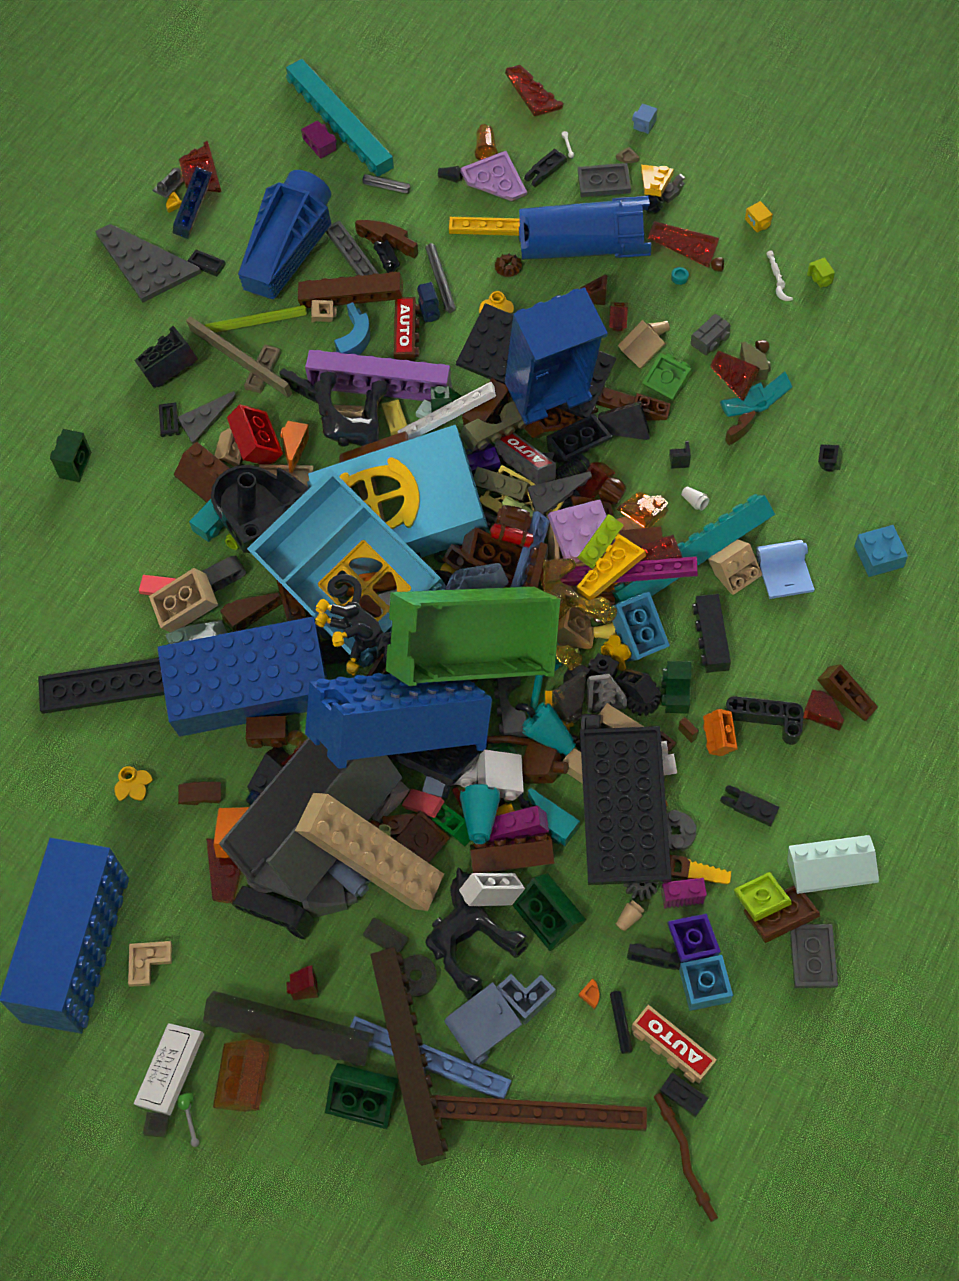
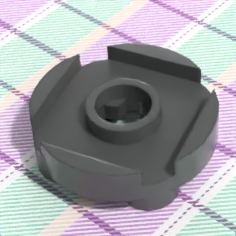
[667,810,697,852]

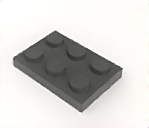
[577,163,631,197]
[790,924,838,988]

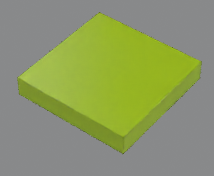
[734,872,791,922]

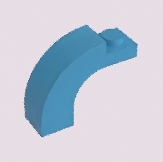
[334,303,370,355]

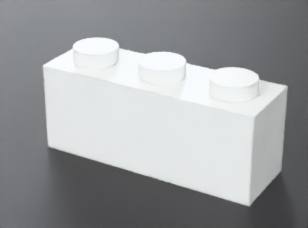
[459,873,525,906]

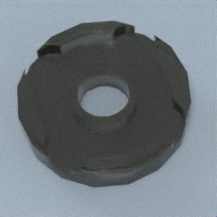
[401,954,437,997]

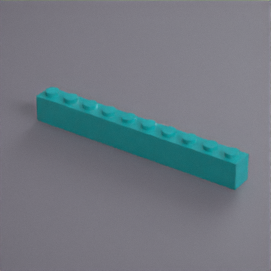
[286,59,394,177]
[611,494,775,604]

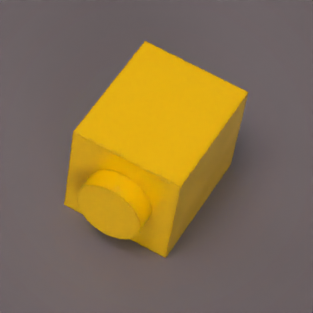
[745,201,773,233]

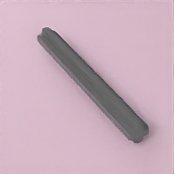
[425,243,456,313]

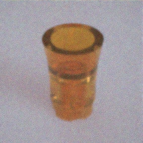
[475,124,498,161]

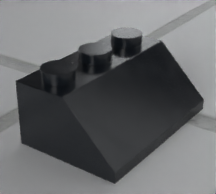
[546,414,612,462]

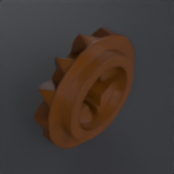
[495,253,522,277]

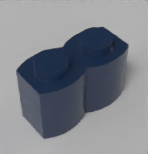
[417,282,440,322]

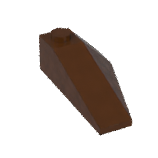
[524,406,599,438]

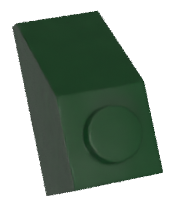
[430,386,462,413]

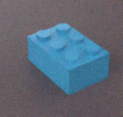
[607,592,670,661]

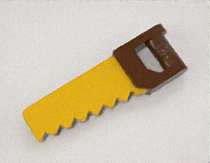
[670,855,731,884]

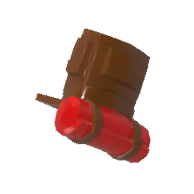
[490,505,534,548]

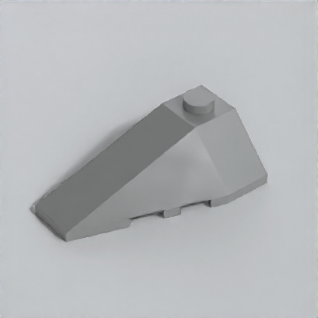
[584,674,627,713]

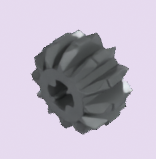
[623,882,659,902]

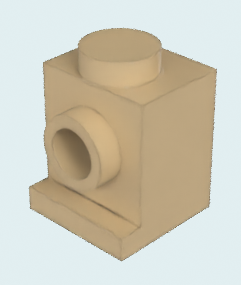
[311,300,336,322]

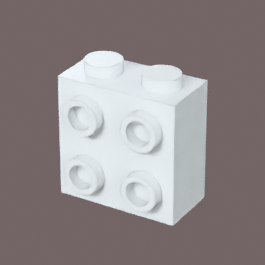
[477,750,523,800]

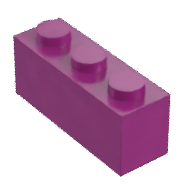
[487,805,549,842]

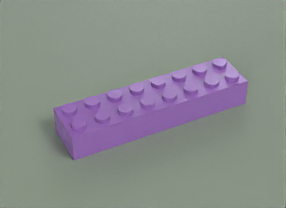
[305,350,452,402]

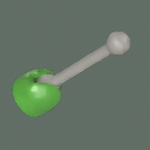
[176,1093,199,1147]

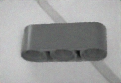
[202,555,246,592]

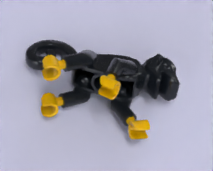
[315,574,392,676]

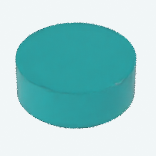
[671,267,689,285]

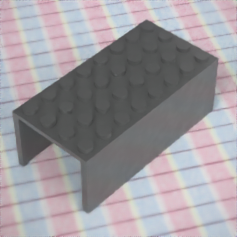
[219,738,402,902]

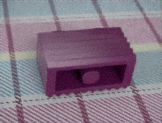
[301,120,337,159]
[661,878,707,909]

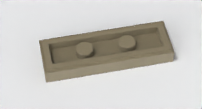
[244,344,281,394]

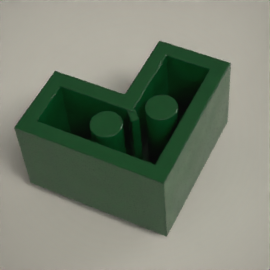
[661,661,691,714]

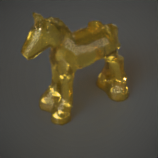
[540,557,617,671]

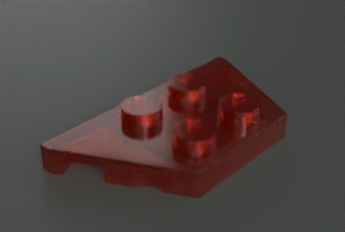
[179,141,221,192]

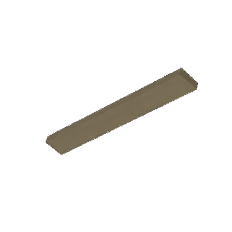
[186,317,292,398]

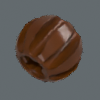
[599,477,626,505]

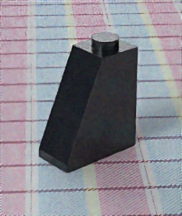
[598,401,651,440]

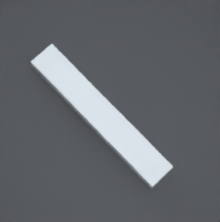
[397,382,496,440]

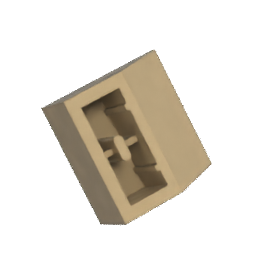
[708,539,762,595]

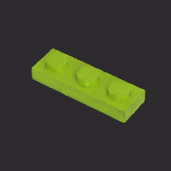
[577,514,623,569]

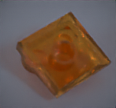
[617,492,668,528]

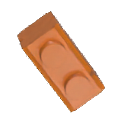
[703,709,738,756]

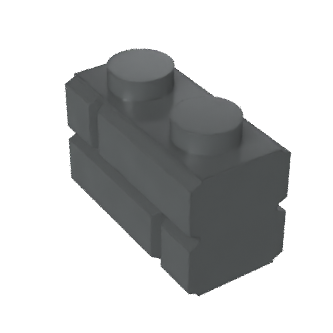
[690,314,731,355]

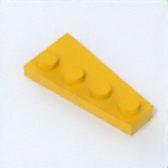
[577,533,646,601]

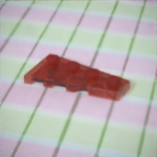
[649,221,719,268]

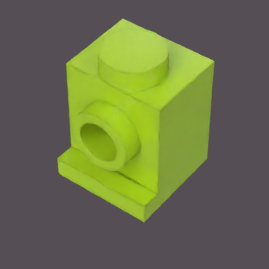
[807,257,835,288]

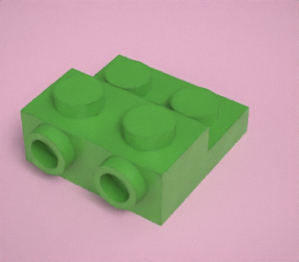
[642,353,693,401]

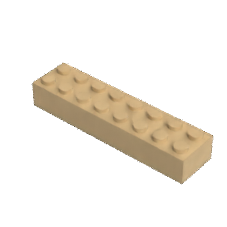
[295,793,444,911]

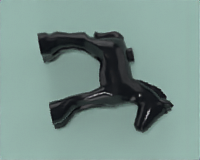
[314,371,389,447]
[425,867,528,1000]

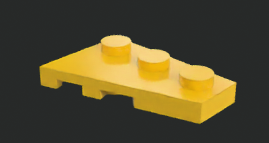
[641,164,674,197]

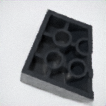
[134,326,198,389]
[247,747,292,798]

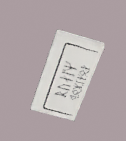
[134,1023,204,1116]

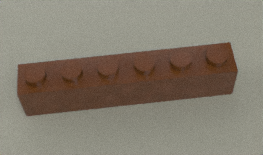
[298,272,403,308]

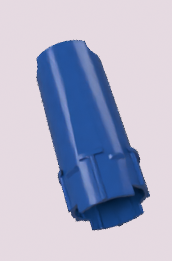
[519,196,651,260]

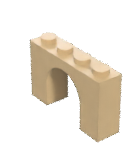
[563,703,644,784]

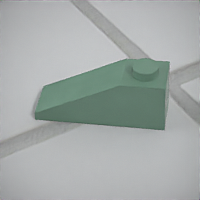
[165,620,227,644]

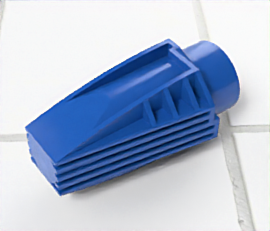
[238,170,332,300]

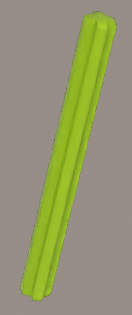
[204,305,307,333]

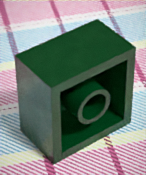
[50,429,92,482]

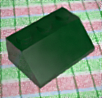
[512,873,586,951]
[325,1063,399,1130]

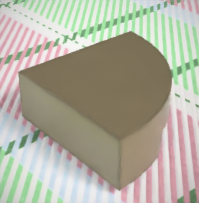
[616,147,639,163]

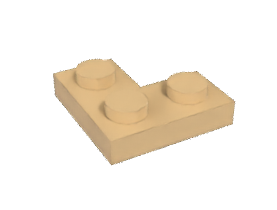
[128,941,172,987]

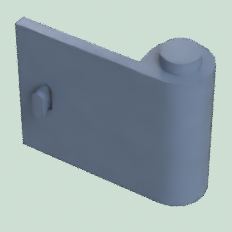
[327,859,371,897]
[444,982,522,1065]

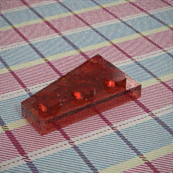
[710,351,760,401]
[206,838,241,904]

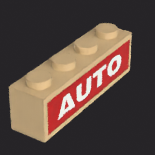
[631,1005,717,1084]

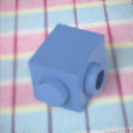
[632,103,657,134]

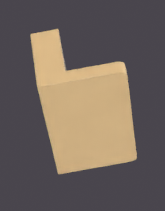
[214,428,241,467]

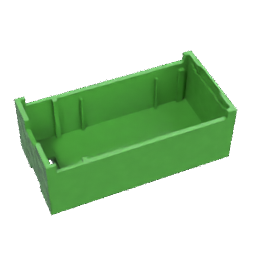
[386,587,560,686]

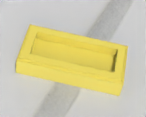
[382,399,407,436]

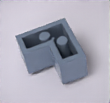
[497,974,556,1025]

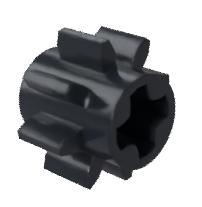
[645,195,664,214]

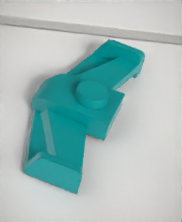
[720,372,792,417]

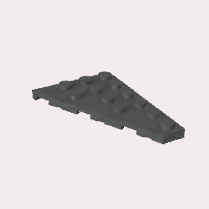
[95,224,201,303]

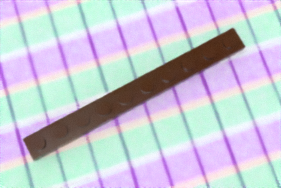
[432,1095,647,1131]

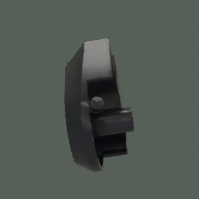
[211,465,309,553]

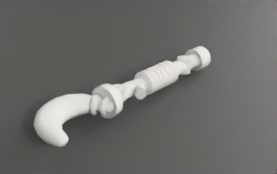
[767,251,793,301]

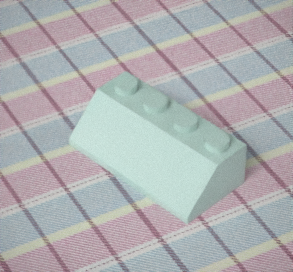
[787,835,879,894]

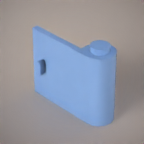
[756,540,814,599]

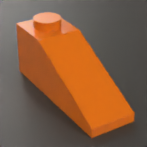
[280,421,309,473]

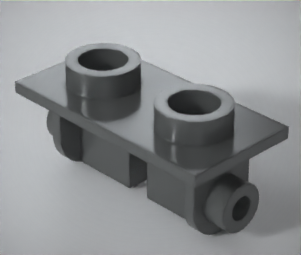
[152,167,185,198]

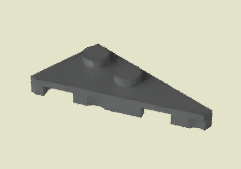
[178,391,236,445]
[528,472,592,515]

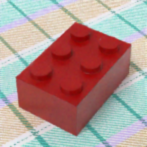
[227,404,283,465]

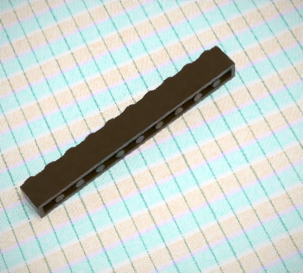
[370,947,449,1166]

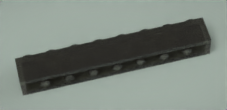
[203,991,374,1066]

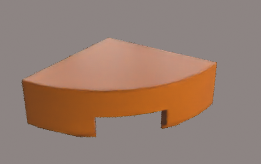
[579,979,600,1010]

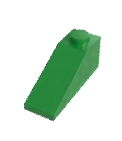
[426,794,470,847]

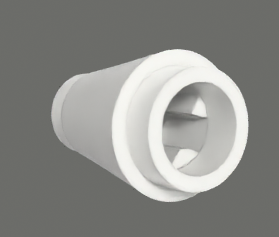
[681,486,709,511]

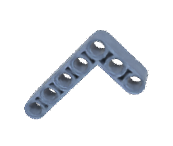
[445,563,508,590]

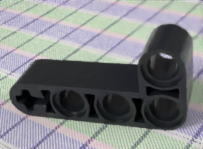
[725,696,803,745]
[232,886,315,940]

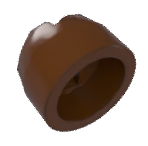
[711,257,724,272]
[755,340,770,353]

